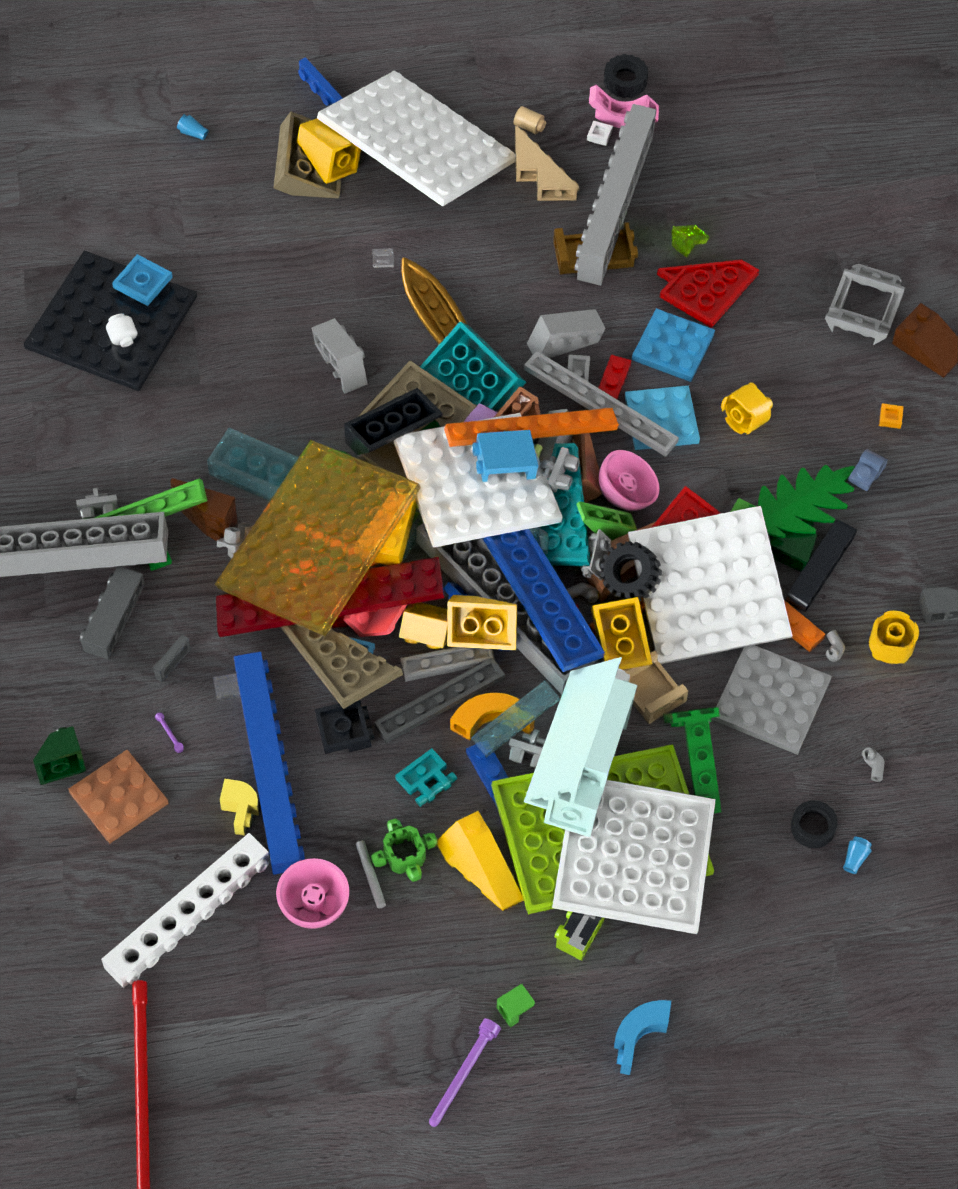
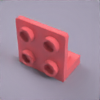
[343,605,407,637]

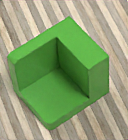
[497,984,535,1028]

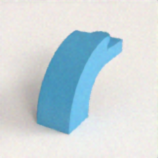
[614,1000,671,1075]

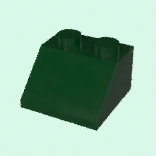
[33,726,86,785]

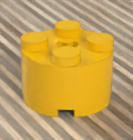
[721,383,773,435]
[869,611,919,664]

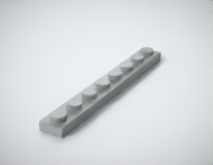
[524,351,679,457]

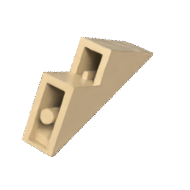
[515,126,579,201]

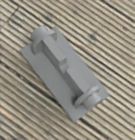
[581,529,611,580]

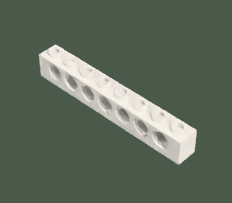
[102,833,270,988]

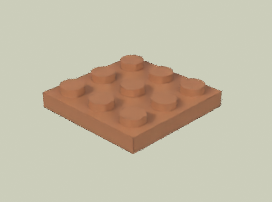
[68,750,169,844]

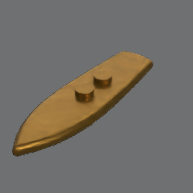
[401,257,468,344]

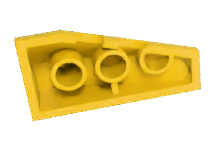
[437,811,524,911]

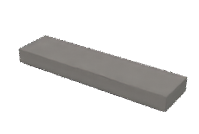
[400,647,495,682]

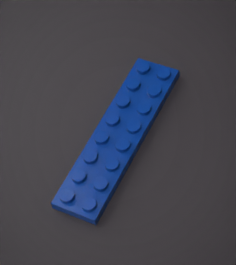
[482,529,605,672]

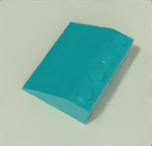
[420,321,526,412]

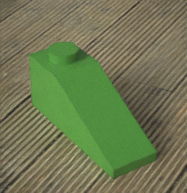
[576,501,637,541]

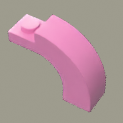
[589,85,659,128]

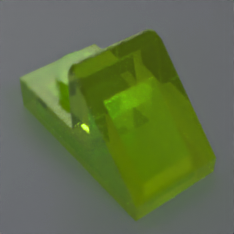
[672,225,709,257]

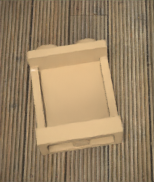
[624,651,688,724]

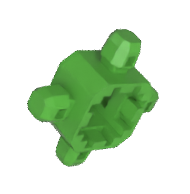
[371,818,437,882]

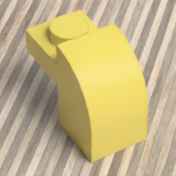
[220,779,259,836]

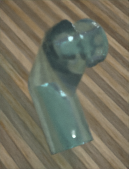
[530,527,549,555]

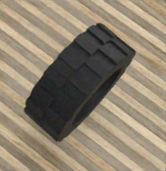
[604,54,648,98]

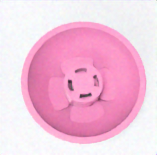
[599,450,660,511]
[276,858,349,929]

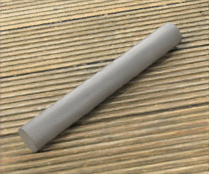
[356,840,386,908]

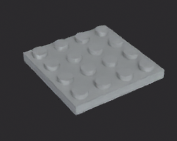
[712,645,832,755]

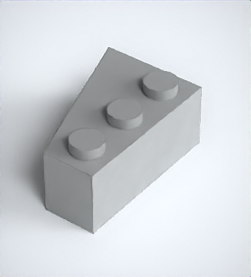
[527,309,606,358]
[312,318,368,394]

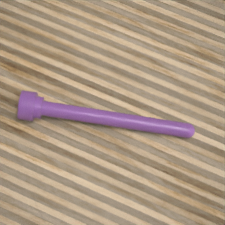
[429,1018,501,1127]

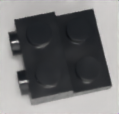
[314,700,375,754]

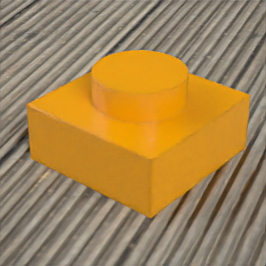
[879,403,903,429]

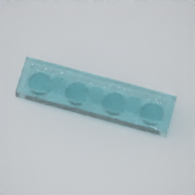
[471,680,560,757]

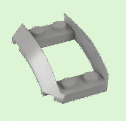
[825,264,905,345]

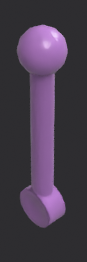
[155,712,184,753]

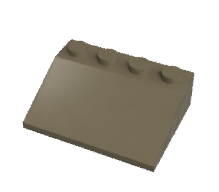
[274,111,341,198]

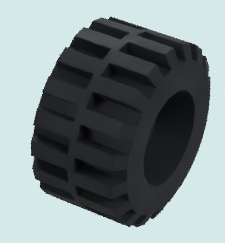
[600,541,662,601]

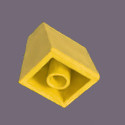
[297,118,361,184]

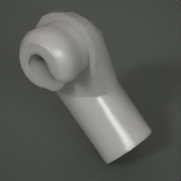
[566,582,599,603]
[826,630,845,662]

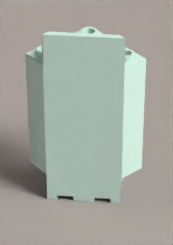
[524,657,637,837]

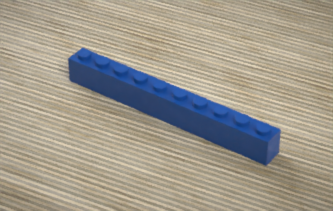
[234,652,305,875]

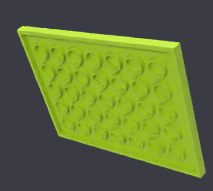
[491,744,714,914]

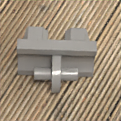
[540,447,580,493]
[76,488,119,519]
[216,522,259,561]
[509,729,546,769]

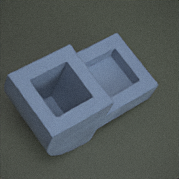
[848,449,888,491]

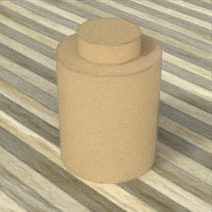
[514,106,546,134]

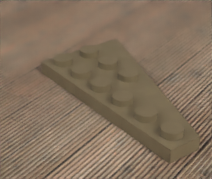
[281,621,403,709]

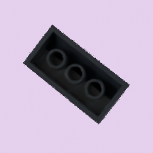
[344,388,443,455]

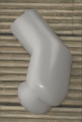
[862,747,885,782]

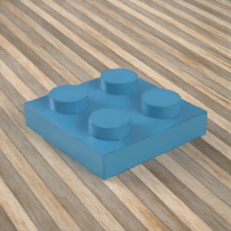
[112,254,172,306]

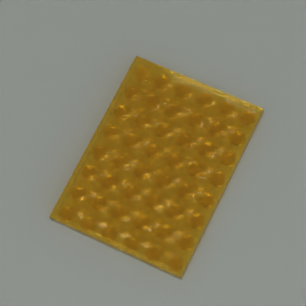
[215,440,421,636]

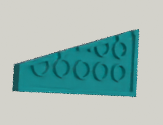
[533,443,591,566]

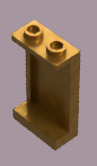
[553,222,638,274]

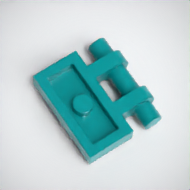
[395,748,457,807]

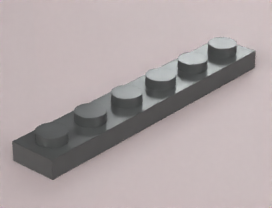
[374,657,505,744]

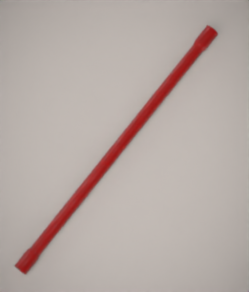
[132,980,150,1189]

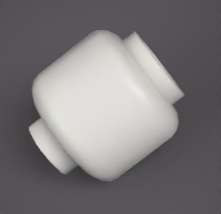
[106,313,138,347]

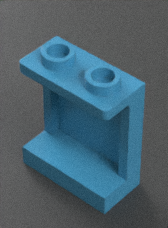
[472,430,538,482]

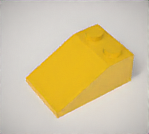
[447,595,517,650]
[591,597,652,670]

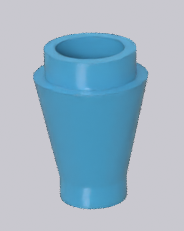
[177,114,209,140]
[843,837,872,874]

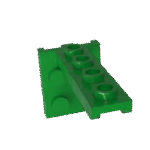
[663,707,722,813]

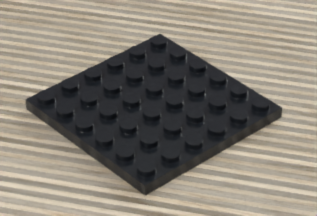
[24,250,197,391]

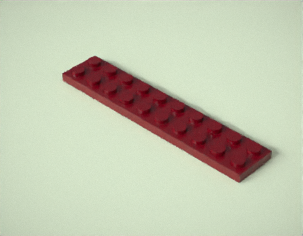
[216,557,444,637]

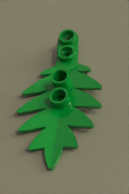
[748,465,855,538]

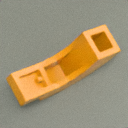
[450,693,535,741]

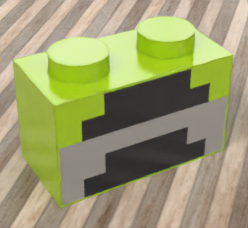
[554,911,605,961]

